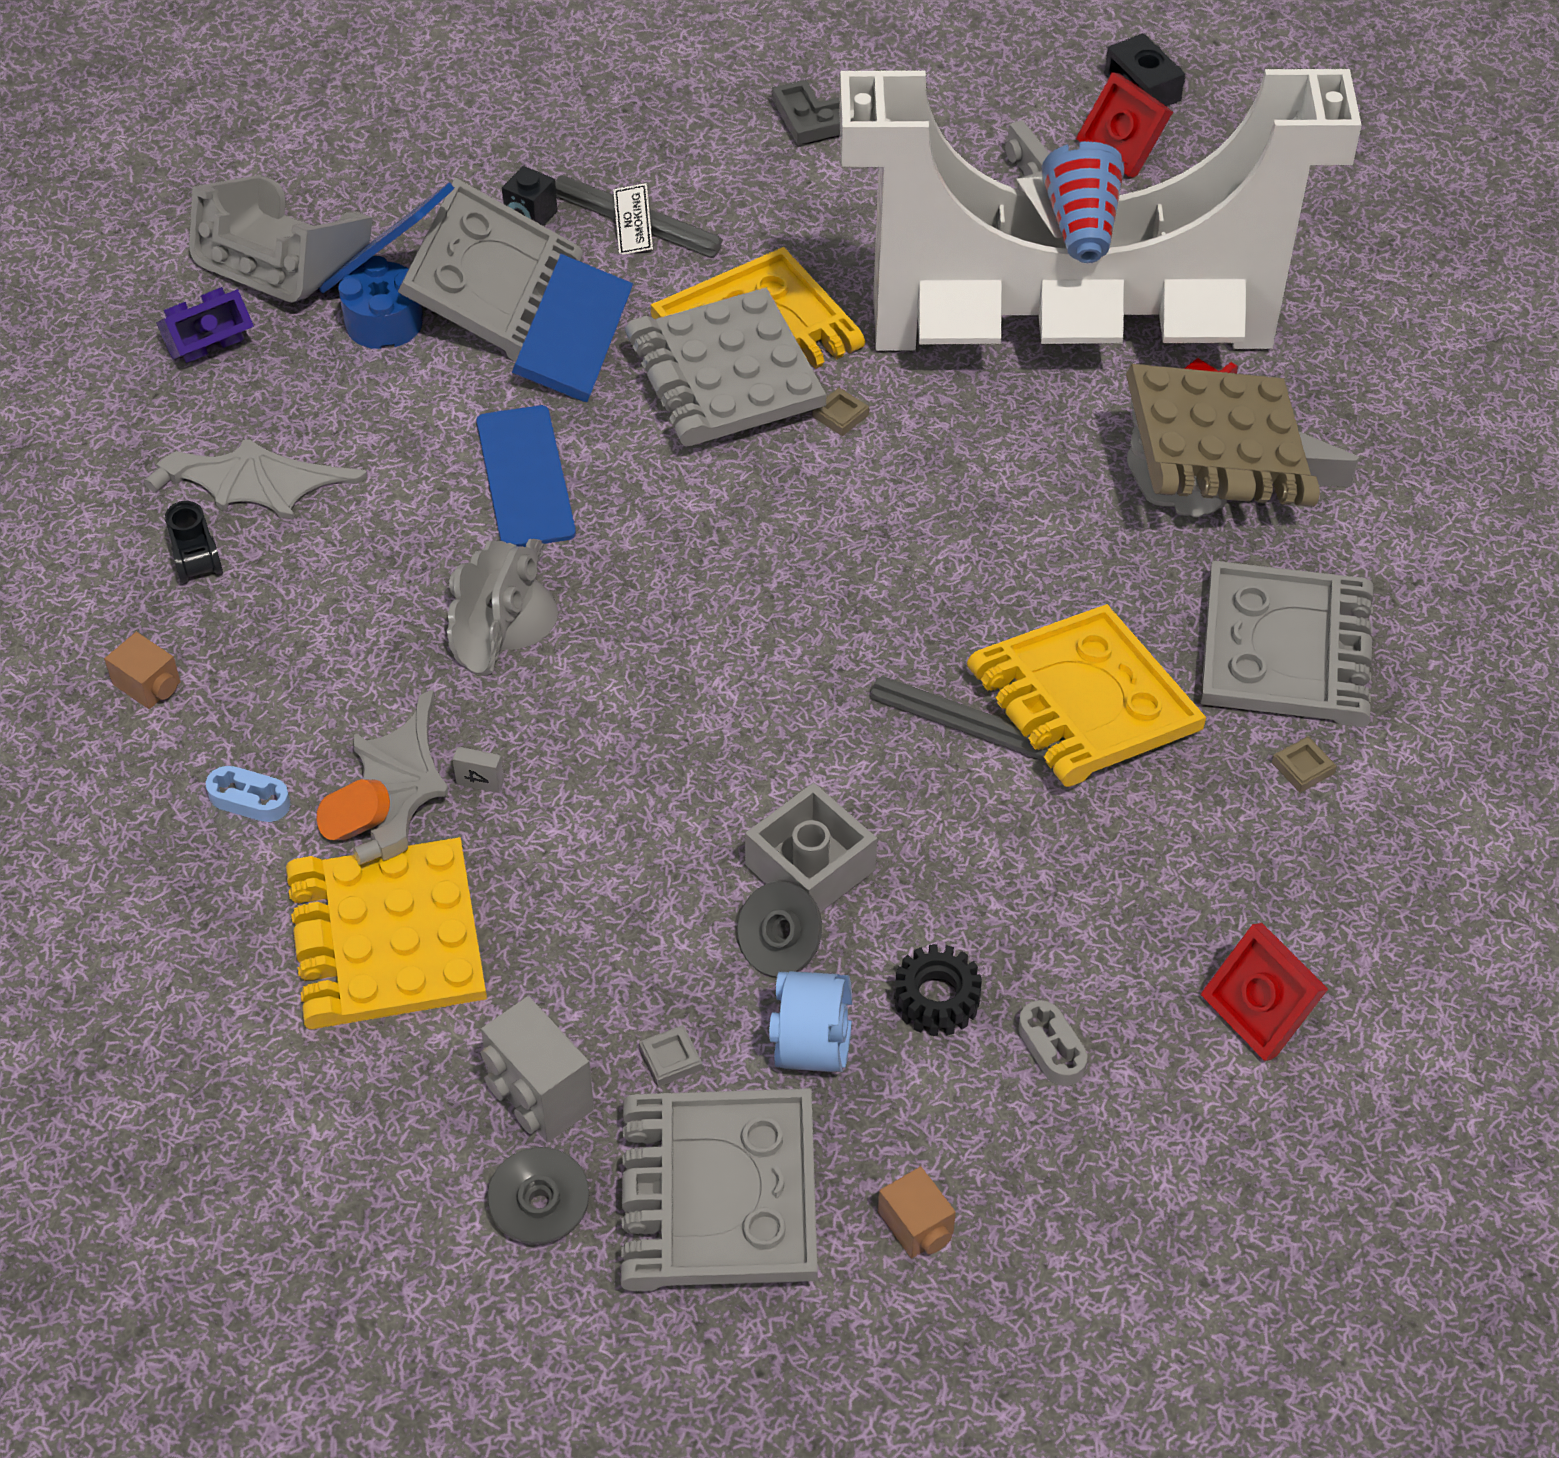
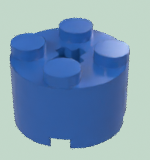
[338,256,423,349]

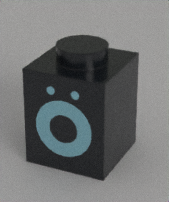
[502,166,558,226]

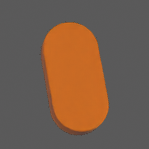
[317,779,390,840]

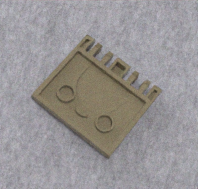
[1126,364,1320,507]

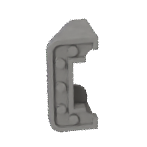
[189,175,373,302]

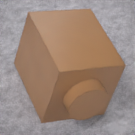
[104,632,181,709]
[878,1166,956,1259]

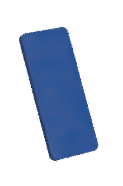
[319,182,455,294]
[476,405,576,547]

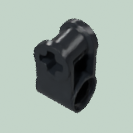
[165,500,223,584]

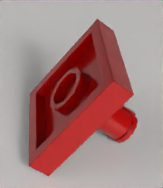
[1076,72,1174,178]
[1200,923,1328,1061]

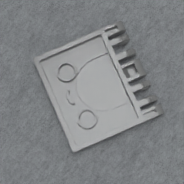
[398,177,583,362]
[625,287,826,446]
[1201,561,1374,727]
[621,1088,818,1291]

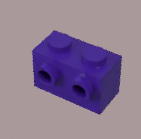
[156,287,254,363]

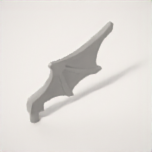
[144,439,367,520]
[353,690,448,865]

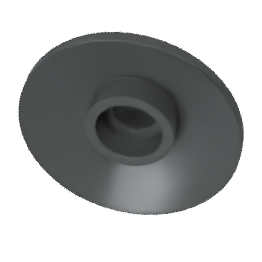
[738,881,822,976]
[488,1147,589,1244]

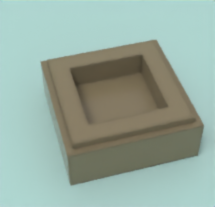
[812,387,870,437]
[1271,736,1337,793]

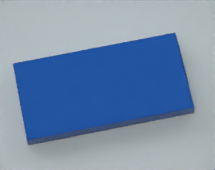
[512,254,634,402]

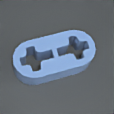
[206,766,291,822]

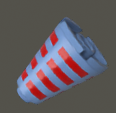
[1041,142,1124,263]

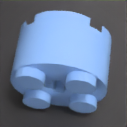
[769,971,852,1072]

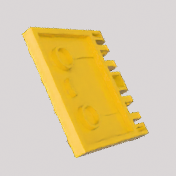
[651,247,865,369]
[967,604,1206,787]
[286,837,487,1029]

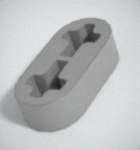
[1018,1000,1087,1086]

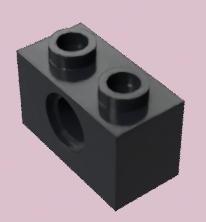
[1104,33,1185,107]

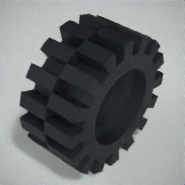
[894,944,982,1036]

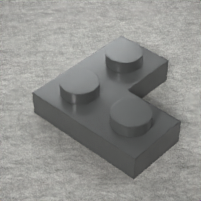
[772,79,840,145]

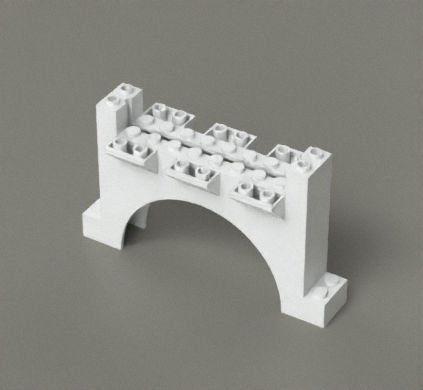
[839,69,1362,351]

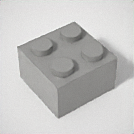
[745,782,878,912]
[481,996,594,1143]

